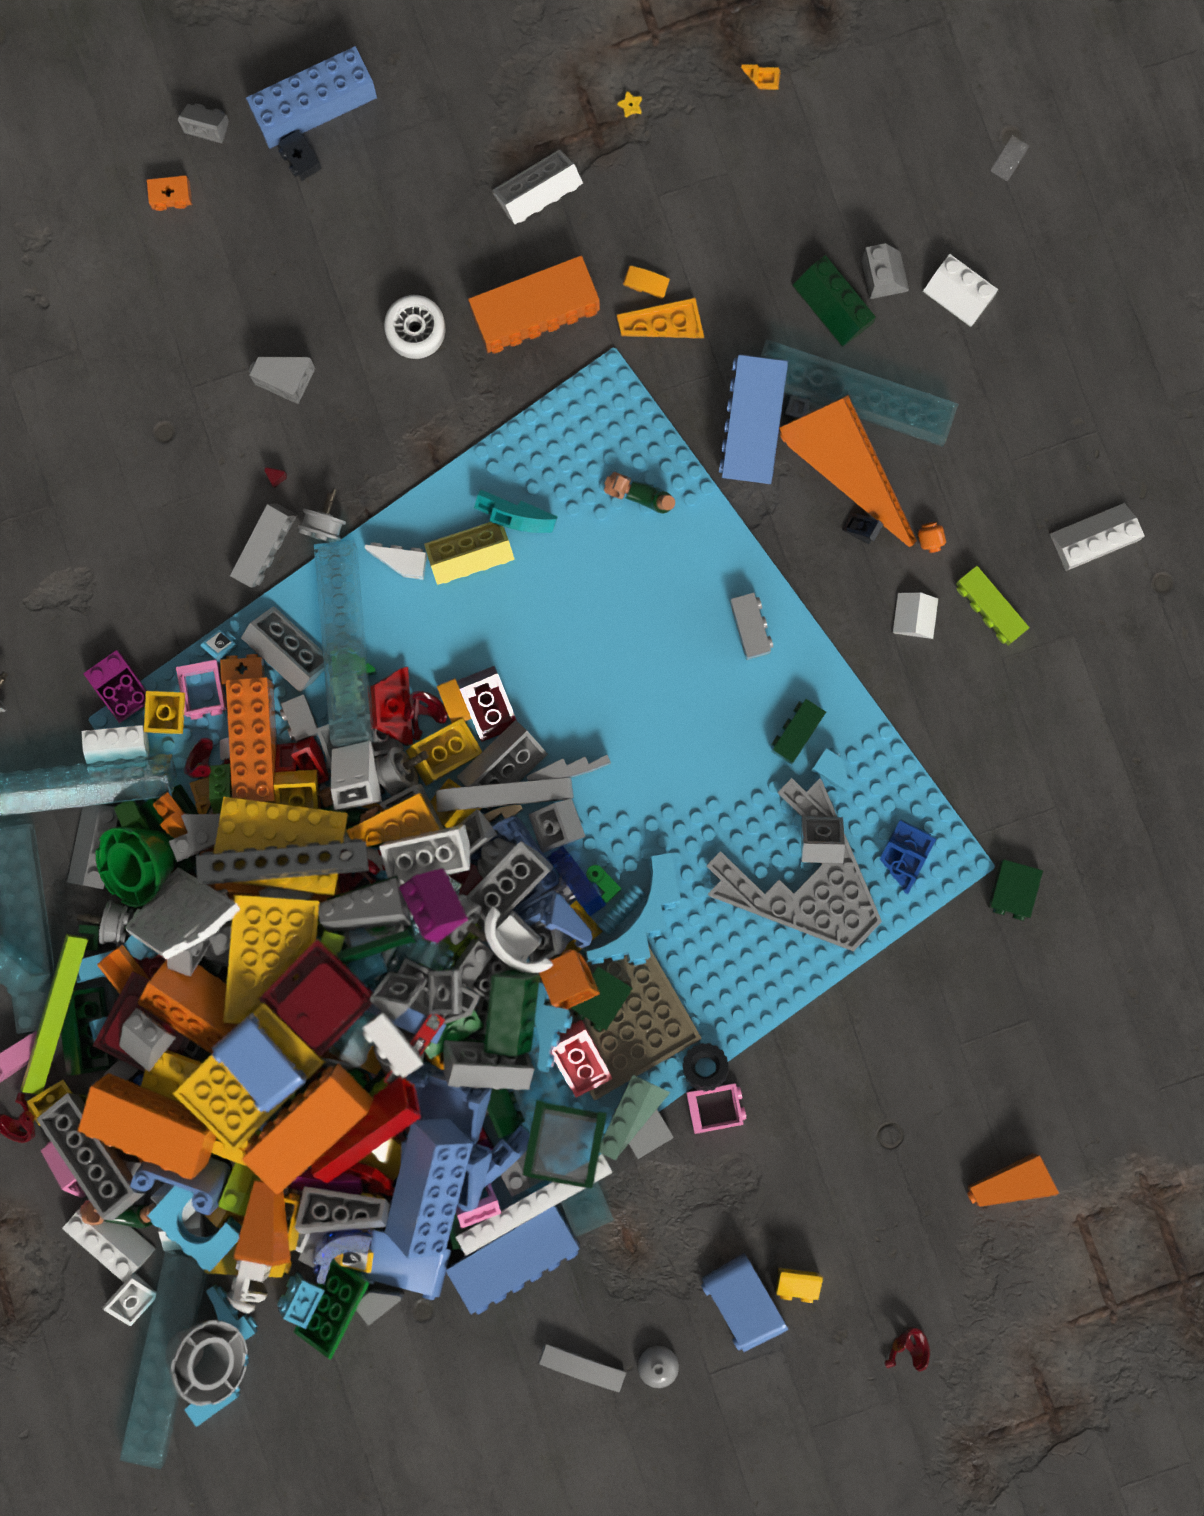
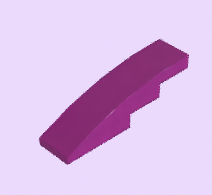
[287,1167,363,1195]

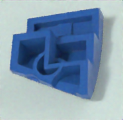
[880,819,937,894]

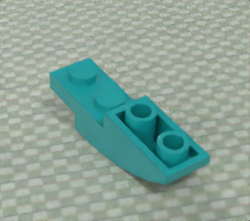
[474,489,558,533]

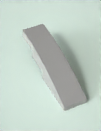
[526,755,611,781]
[538,1344,626,1392]

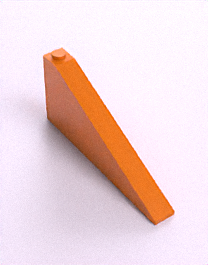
[780,395,917,547]

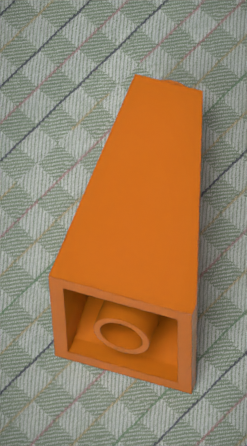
[967,1153,1059,1207]
[234,1180,291,1267]

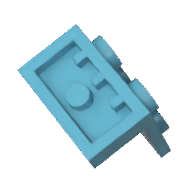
[277,1272,324,1329]

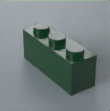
[771,699,826,765]

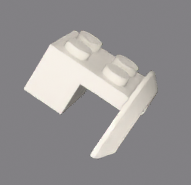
[485,906,554,973]
[227,1260,271,1313]

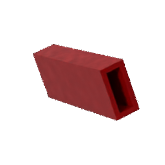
[311,1076,421,1183]

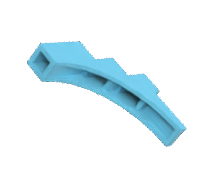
[584,853,681,965]
[494,952,572,1072]
[184,1284,258,1427]

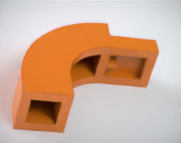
[153,793,216,838]

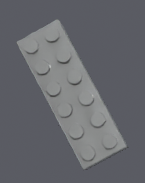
[37,1093,145,1220]

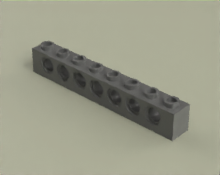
[196,839,369,885]

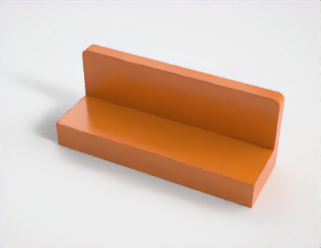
[97,944,149,994]

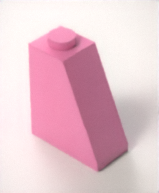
[0,1031,37,1083]
[41,1141,86,1198]

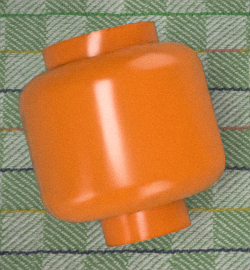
[918,522,946,553]

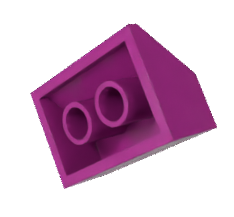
[399,868,468,943]

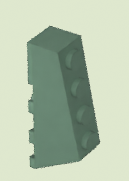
[600,1075,670,1160]

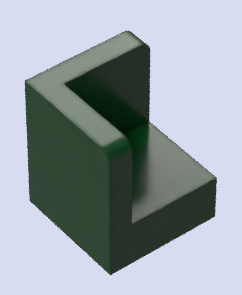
[78,924,102,951]

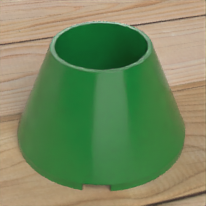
[96,827,177,907]

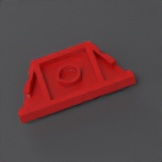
[370,667,413,746]
[344,1162,395,1197]

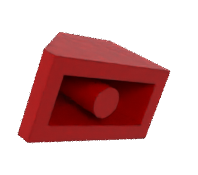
[291,736,329,784]

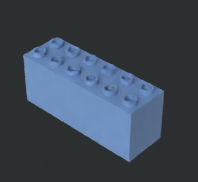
[246,46,377,149]
[719,354,788,484]
[385,1118,473,1258]
[446,1205,580,1315]

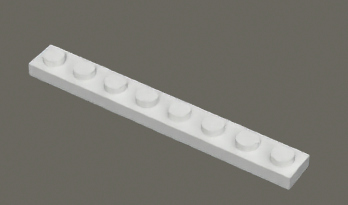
[456,1154,613,1255]

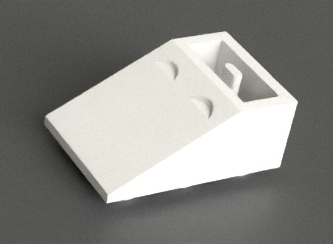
[331,741,382,810]

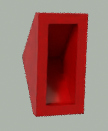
[275,743,299,773]

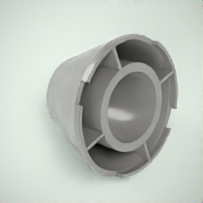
[165,1320,248,1406]

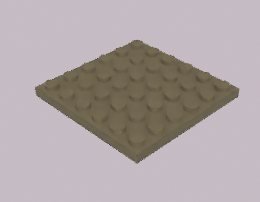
[547,945,702,1101]

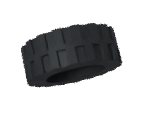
[683,1043,728,1091]

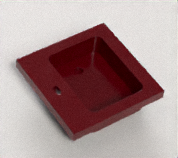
[258,939,373,1057]
[92,971,190,1072]

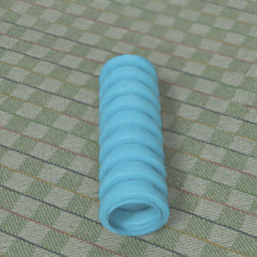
[597,884,647,936]

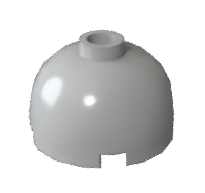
[638,1345,679,1388]

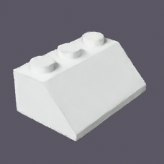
[923,254,998,327]
[81,725,151,773]
[362,1011,423,1078]

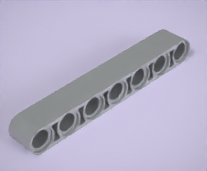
[435,778,574,812]

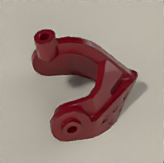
[404,691,447,740]
[184,738,231,779]
[339,858,380,893]
[0,1093,36,1143]
[884,1327,930,1372]

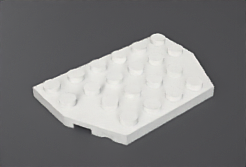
[125,867,240,959]

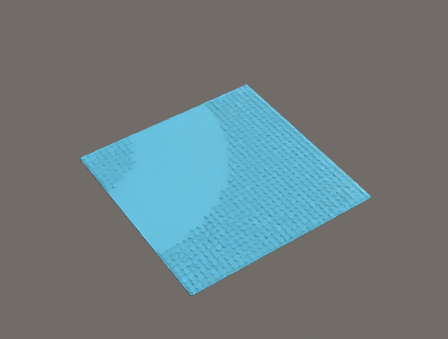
[89,348,995,1252]

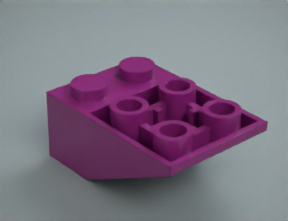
[83,650,147,724]

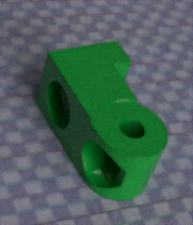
[586,865,622,903]

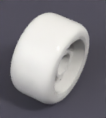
[384,295,446,359]

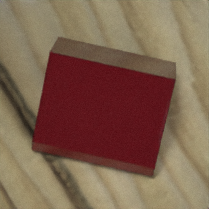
[264,467,287,488]

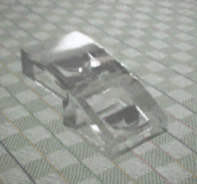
[991,136,1029,181]

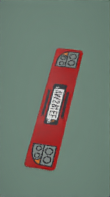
[384,1014,445,1085]

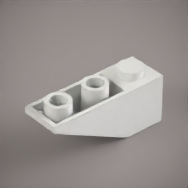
[365,542,427,580]

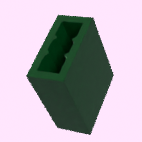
[988,859,1043,921]
[571,966,633,1032]

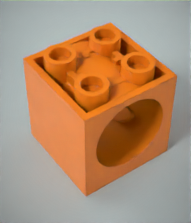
[539,949,600,1009]

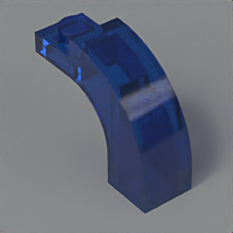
[546,846,606,917]
[313,1228,373,1284]

